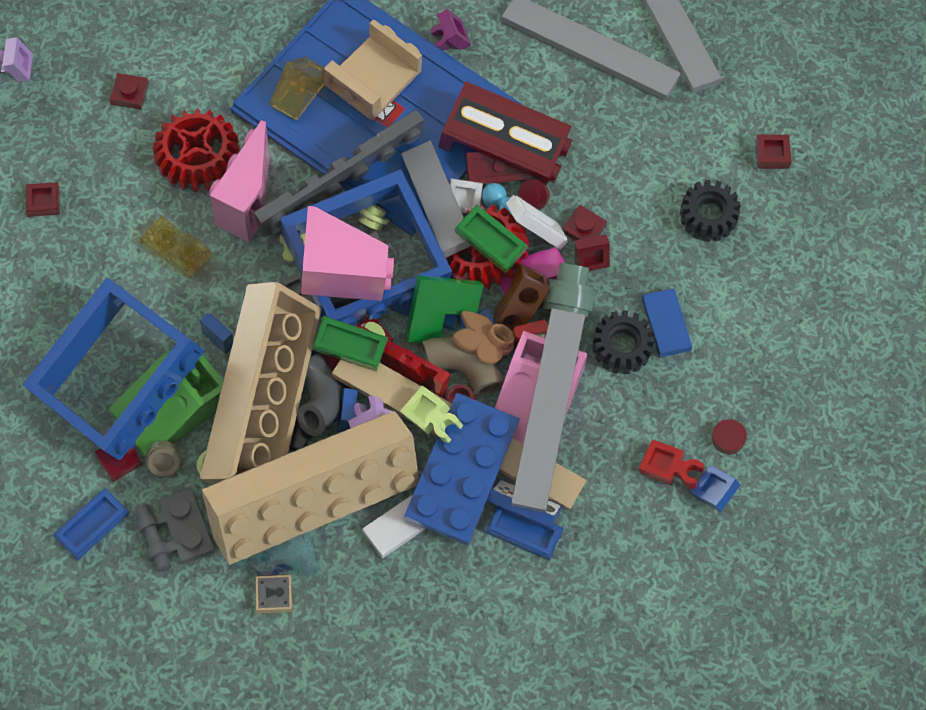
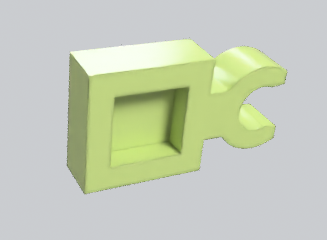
[400,386,463,443]

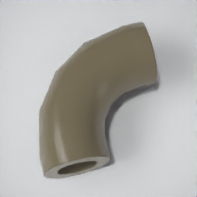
[422,336,504,396]

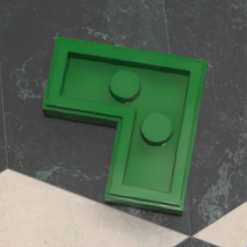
[404,275,483,343]

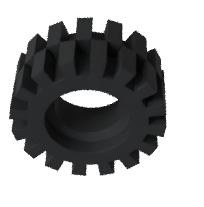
[680,180,741,242]
[592,310,654,375]

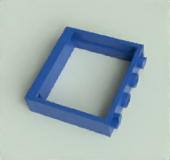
[280,169,452,326]
[23,277,205,460]

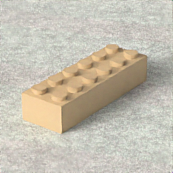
[200,282,322,485]
[202,411,419,565]

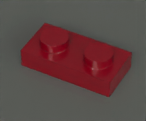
[465,152,533,184]

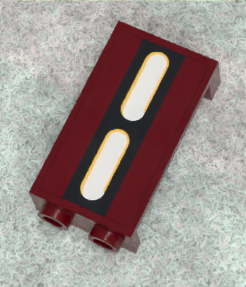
[438,81,573,185]

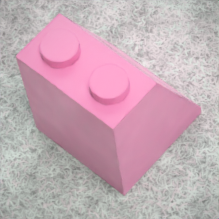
[301,206,394,301]

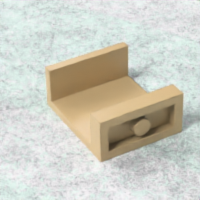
[324,19,422,121]

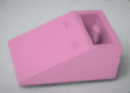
[209,120,270,242]
[495,331,587,444]

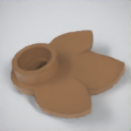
[452,311,515,364]

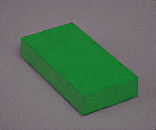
[455,204,528,273]
[312,316,388,371]

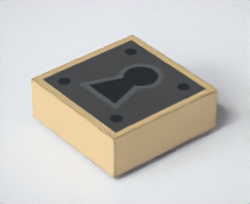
[256,575,292,614]

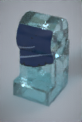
[249,533,319,577]

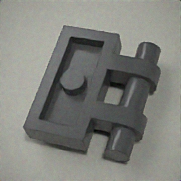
[135,488,215,572]

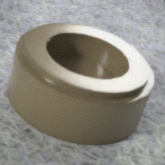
[146,441,181,477]

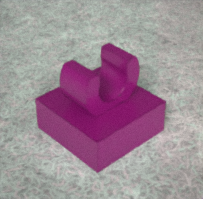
[430,9,471,50]

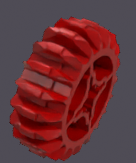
[152,108,240,192]
[446,204,529,290]

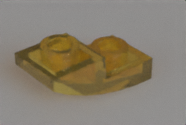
[140,215,213,278]

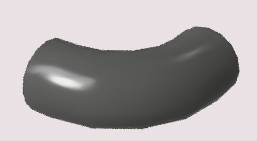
[297,353,342,436]

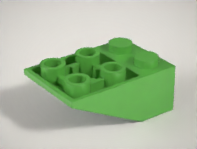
[109,337,224,457]

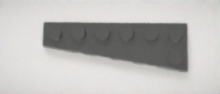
[254,110,424,238]

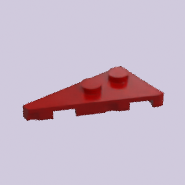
[356,324,451,398]

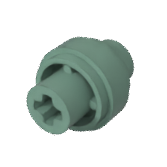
[542,263,596,325]

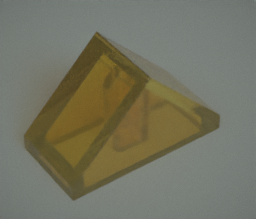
[270,56,325,120]

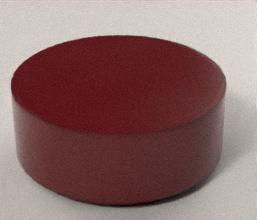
[712,419,747,455]

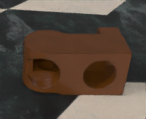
[494,263,550,331]

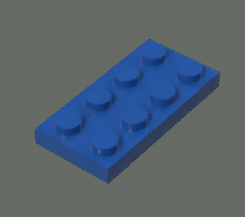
[403,393,520,546]

